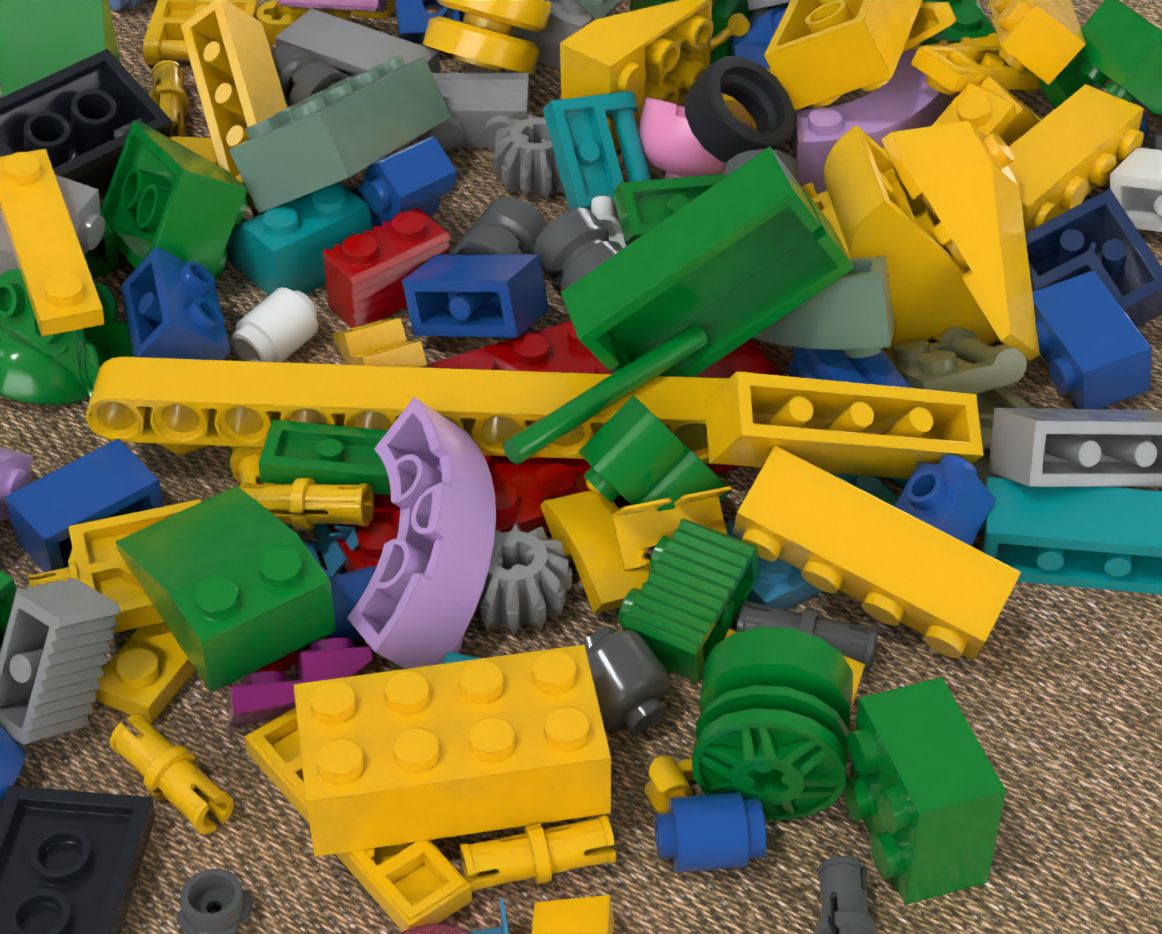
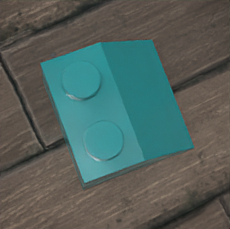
[226,181,372,295]

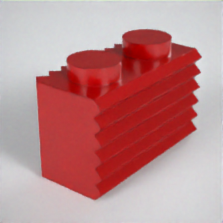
[323,208,451,328]

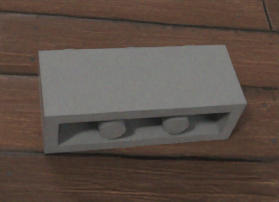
[275,8,440,77]
[988,408,1162,487]

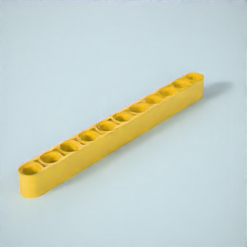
[86,357,729,464]

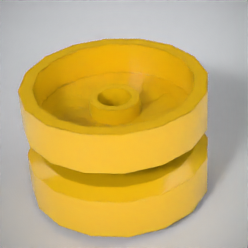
[423,0,553,75]

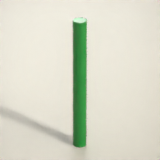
[503,324,708,464]

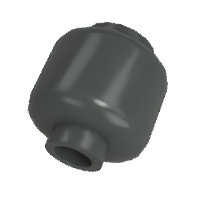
[579,627,671,734]

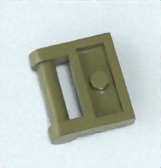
[887,327,1027,394]

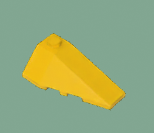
[881,121,1040,361]

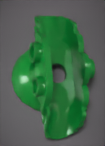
[0,270,134,405]

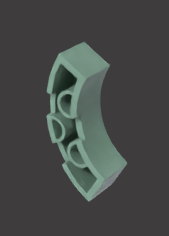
[752,256,895,358]

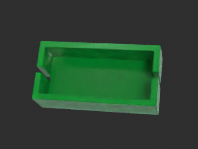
[561,146,855,377]

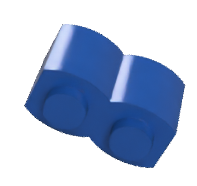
[353,137,456,230]

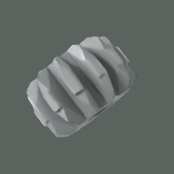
[492,113,565,199]
[473,522,572,636]

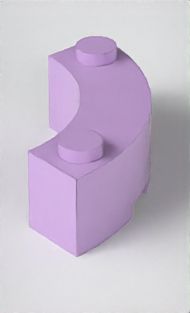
[793,49,948,194]
[347,397,496,669]

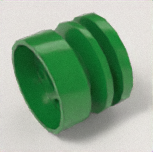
[692,627,853,821]

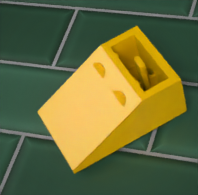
[560,0,713,152]

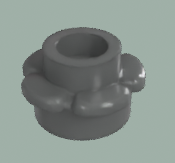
[177,869,253,934]

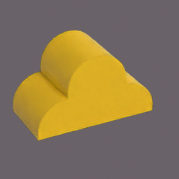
[821,125,1000,354]

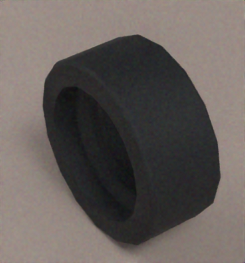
[685,56,795,163]

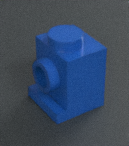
[895,454,996,546]

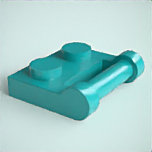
[543,91,652,210]

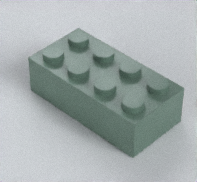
[229,55,451,213]

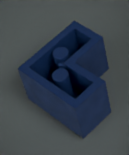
[1025,189,1162,327]

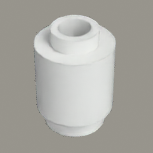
[230,287,318,362]

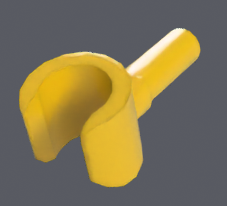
[644,755,694,814]

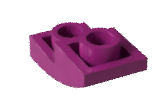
[228,638,373,726]

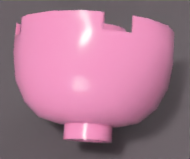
[639,97,751,179]

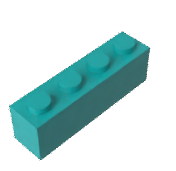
[979,477,1162,595]

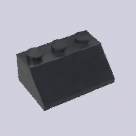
[0,49,172,197]

